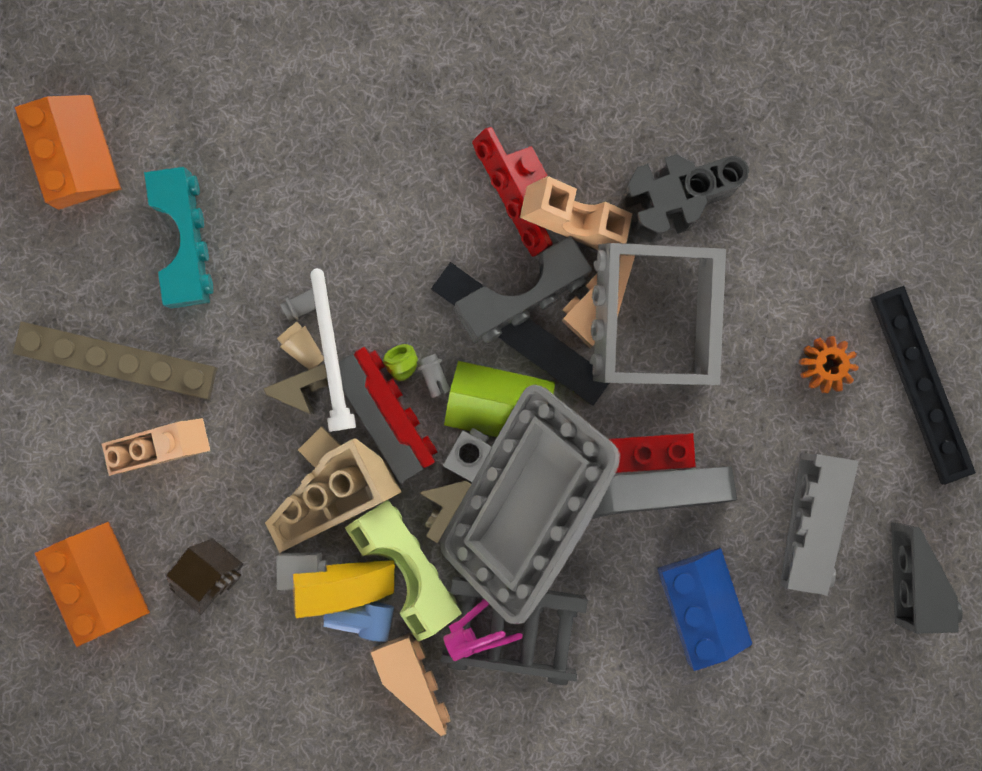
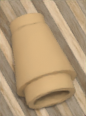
[277,321,324,370]

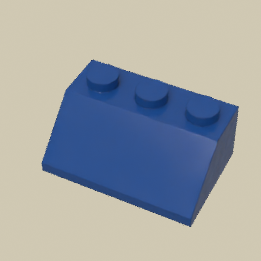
[657,548,752,671]

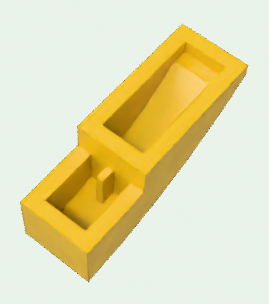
[293,560,395,618]

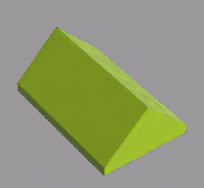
[444,361,555,437]

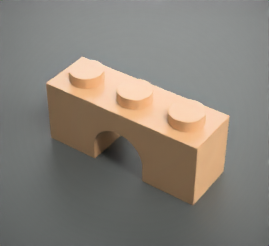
[520,176,633,250]

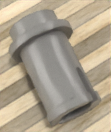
[280,289,316,322]
[417,353,451,398]

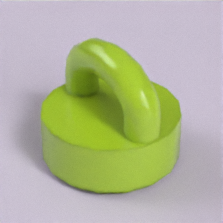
[383,344,418,381]

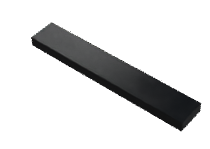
[431,262,609,406]
[870,286,976,485]

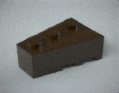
[166,538,243,615]

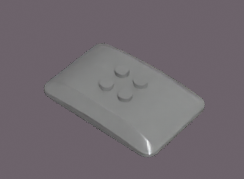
[440,385,620,624]

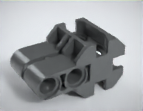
[622,154,749,243]

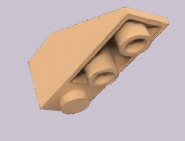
[562,255,635,348]
[102,418,210,476]
[371,633,450,736]

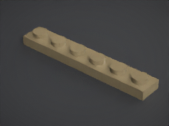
[13,321,218,400]

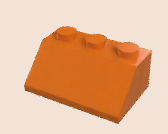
[15,95,121,210]
[34,522,150,647]

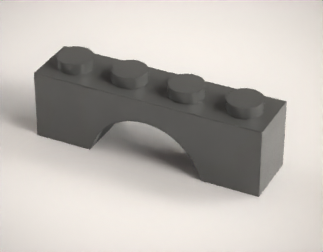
[454,236,592,344]

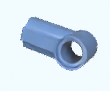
[323,602,394,642]

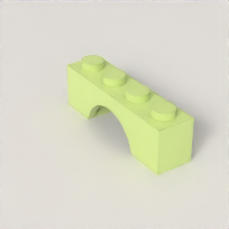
[345,499,462,642]

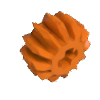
[799,336,859,393]

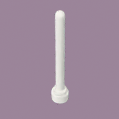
[310,268,356,432]

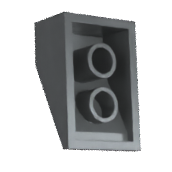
[891,523,963,633]

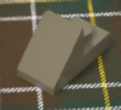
[263,364,328,414]
[420,480,472,543]

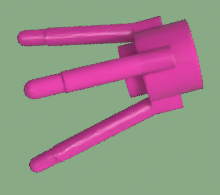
[443,599,523,661]

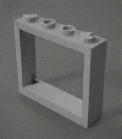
[590,243,726,385]

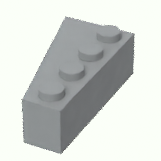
[780,453,859,596]

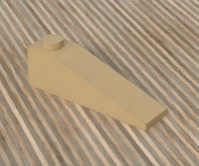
[265,438,401,553]

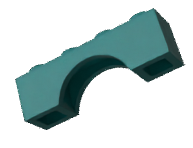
[144,166,214,309]

